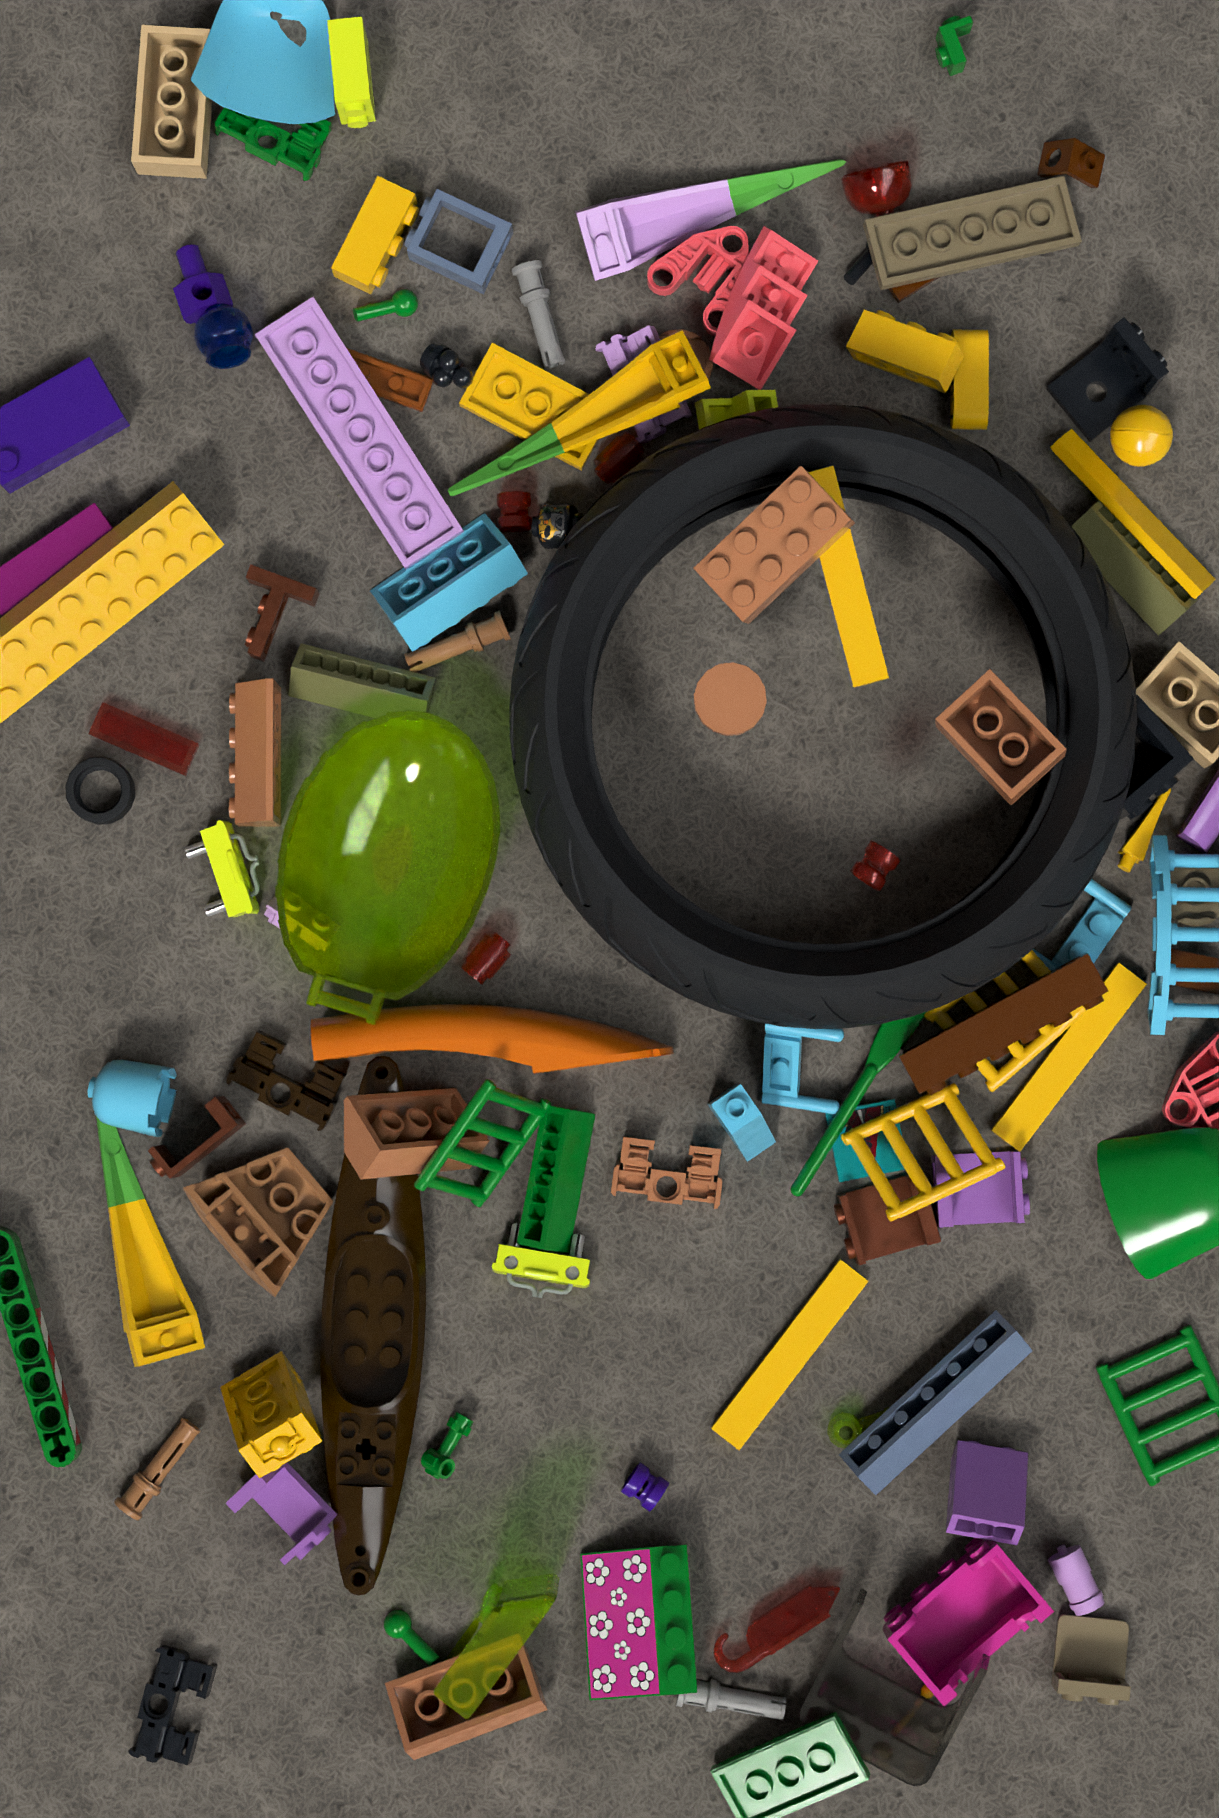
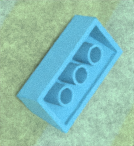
[370,513,528,652]

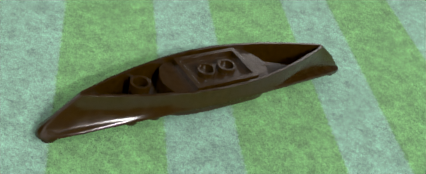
[321,1056,426,1596]

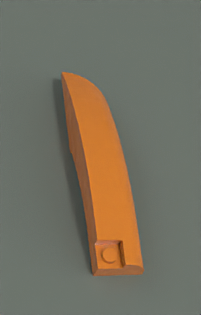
[311,1004,674,1074]

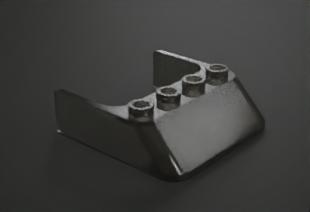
[800,1588,990,1786]

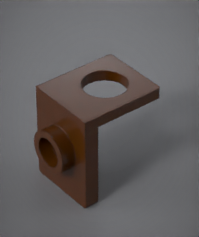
[1037,138,1105,188]

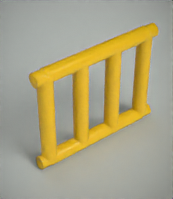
[924,950,1089,1092]
[841,1083,1005,1222]

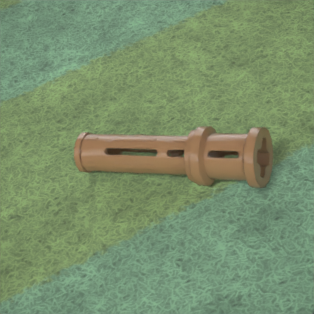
[404,610,511,672]
[114,1418,201,1521]

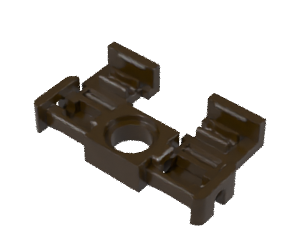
[226,1030,346,1131]

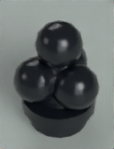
[420,343,473,388]

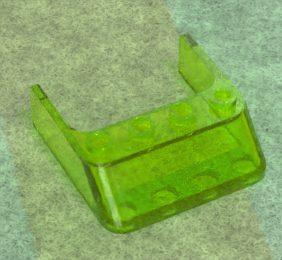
[433,1573,560,1719]

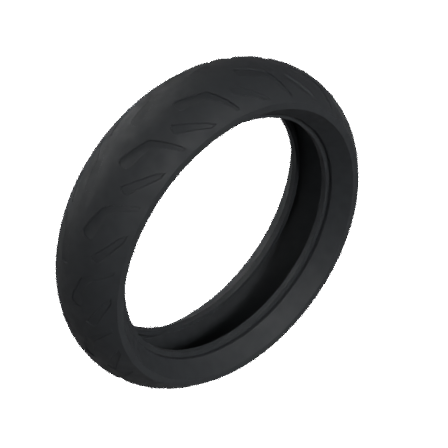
[509,404,1137,1029]

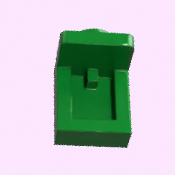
[935,16,973,76]

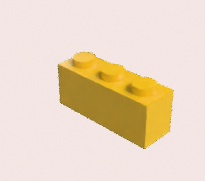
[331,176,419,294]
[846,310,964,393]

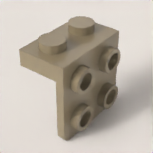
[1051,1614,1131,1705]

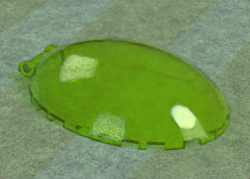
[275,710,500,1025]

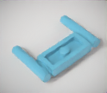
[1032,879,1132,971]
[762,1023,844,1114]

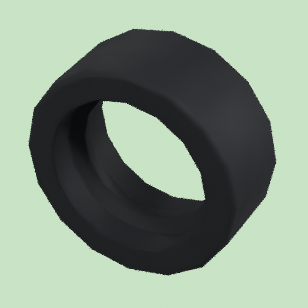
[65,757,135,825]

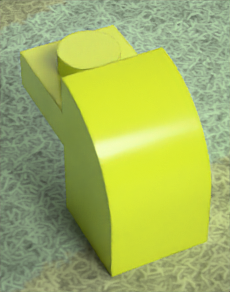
[695,390,778,430]

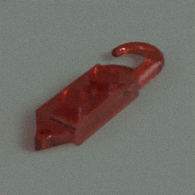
[713,1584,840,1673]

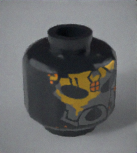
[532,504,583,549]

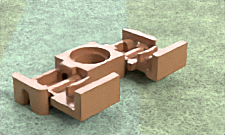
[611,1136,722,1209]

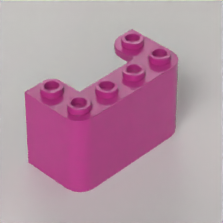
[882,1538,1054,1706]

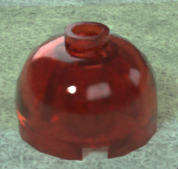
[841,160,912,218]

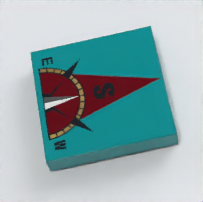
[825,1099,905,1182]

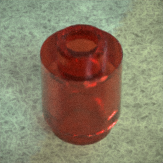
[593,432,645,484]
[461,932,512,985]

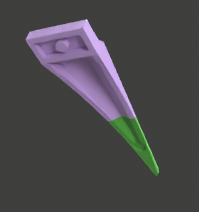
[575,159,846,281]

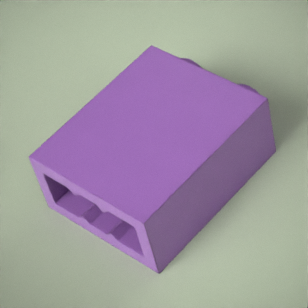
[946,1440,1028,1545]

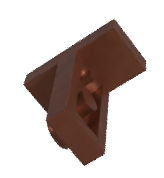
[245,564,319,662]

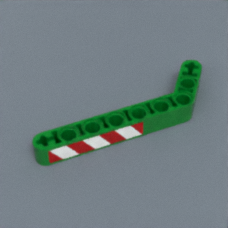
[0,1226,82,1468]

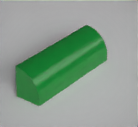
[517,1106,596,1253]

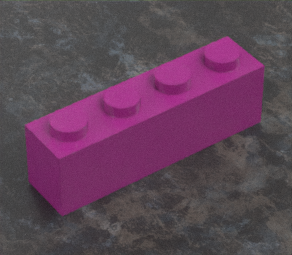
[0,503,113,616]

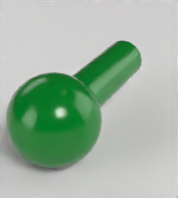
[353,289,418,322]
[384,1610,440,1666]

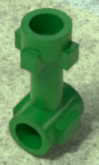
[421,1411,474,1479]

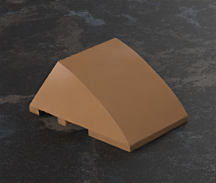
[183,1148,333,1297]

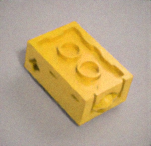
[220,1351,322,1478]

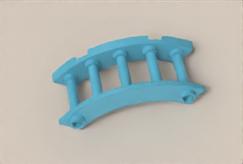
[1148,835,1219,1035]

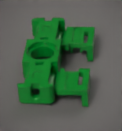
[215,108,331,181]

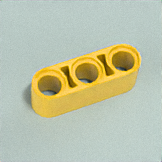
[950,329,989,430]

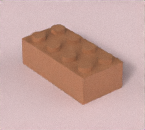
[693,466,855,624]

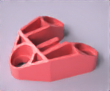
[647,226,749,336]
[1162,1031,1219,1130]

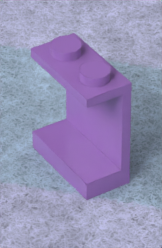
[932,1151,1030,1227]
[226,1462,337,1565]

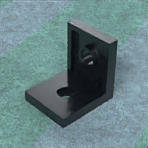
[1046,317,1169,442]
[1120,694,1194,820]

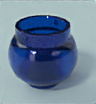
[194,304,253,369]

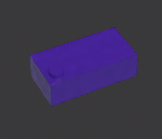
[0,357,130,494]

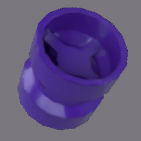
[620,1462,669,1512]

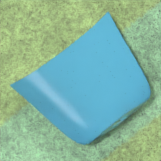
[191,0,335,124]

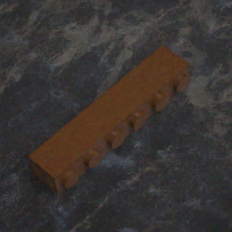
[898,953,1108,1096]

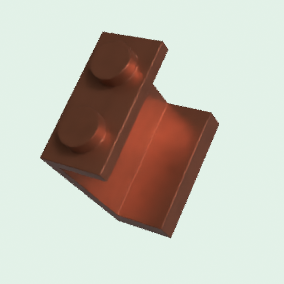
[148,1096,246,1179]
[833,1175,941,1265]

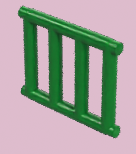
[414,1079,552,1207]
[1096,1325,1219,1486]

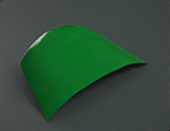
[1097,1128,1219,1279]

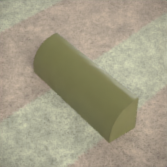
[1072,500,1198,636]
[288,643,436,730]

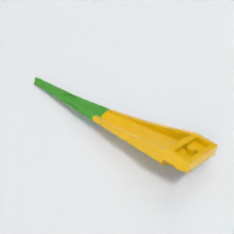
[448,330,711,496]
[96,1117,205,1367]

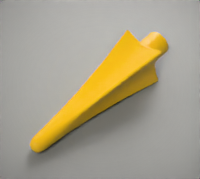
[1117,788,1171,872]

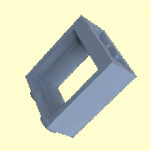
[405,189,513,295]

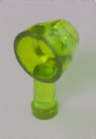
[827,1407,889,1449]

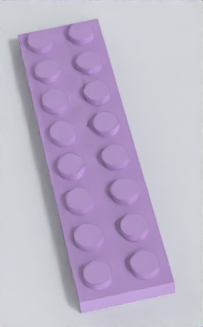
[255,297,464,569]

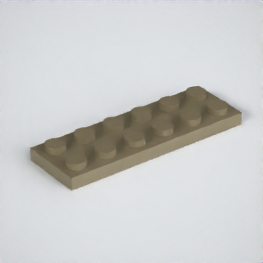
[863,176,1082,290]

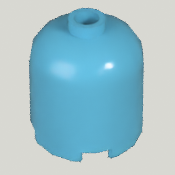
[88,1060,177,1137]

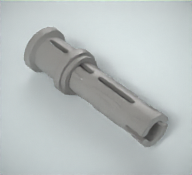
[512,260,566,369]
[676,1679,786,1721]

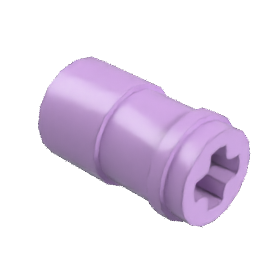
[1048,1545,1105,1616]

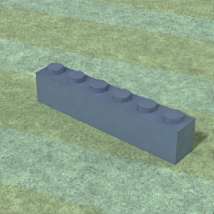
[839,1310,1033,1495]

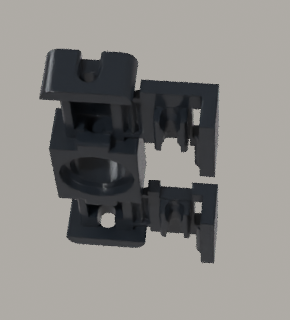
[128,1645,217,1765]

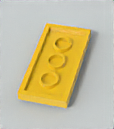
[459,343,599,471]

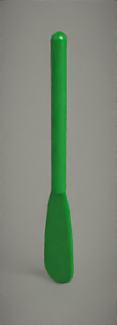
[790,1012,926,1197]

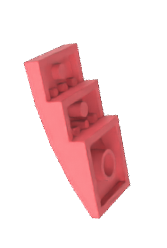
[709,226,818,390]

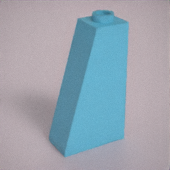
[708,1084,776,1162]

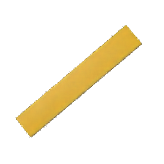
[1050,429,1216,599]
[809,466,889,688]
[991,963,1147,1152]
[711,1259,869,1450]

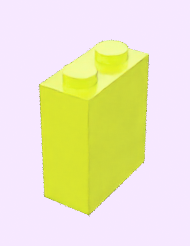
[327,17,376,128]

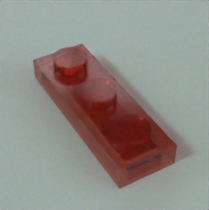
[88,702,200,776]

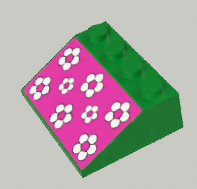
[580,1545,697,1700]

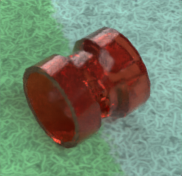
[497,491,532,532]
[850,840,901,891]

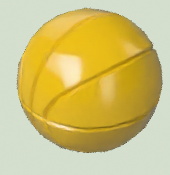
[1110,405,1173,467]

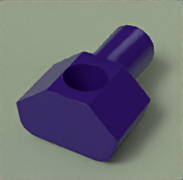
[173,244,233,324]

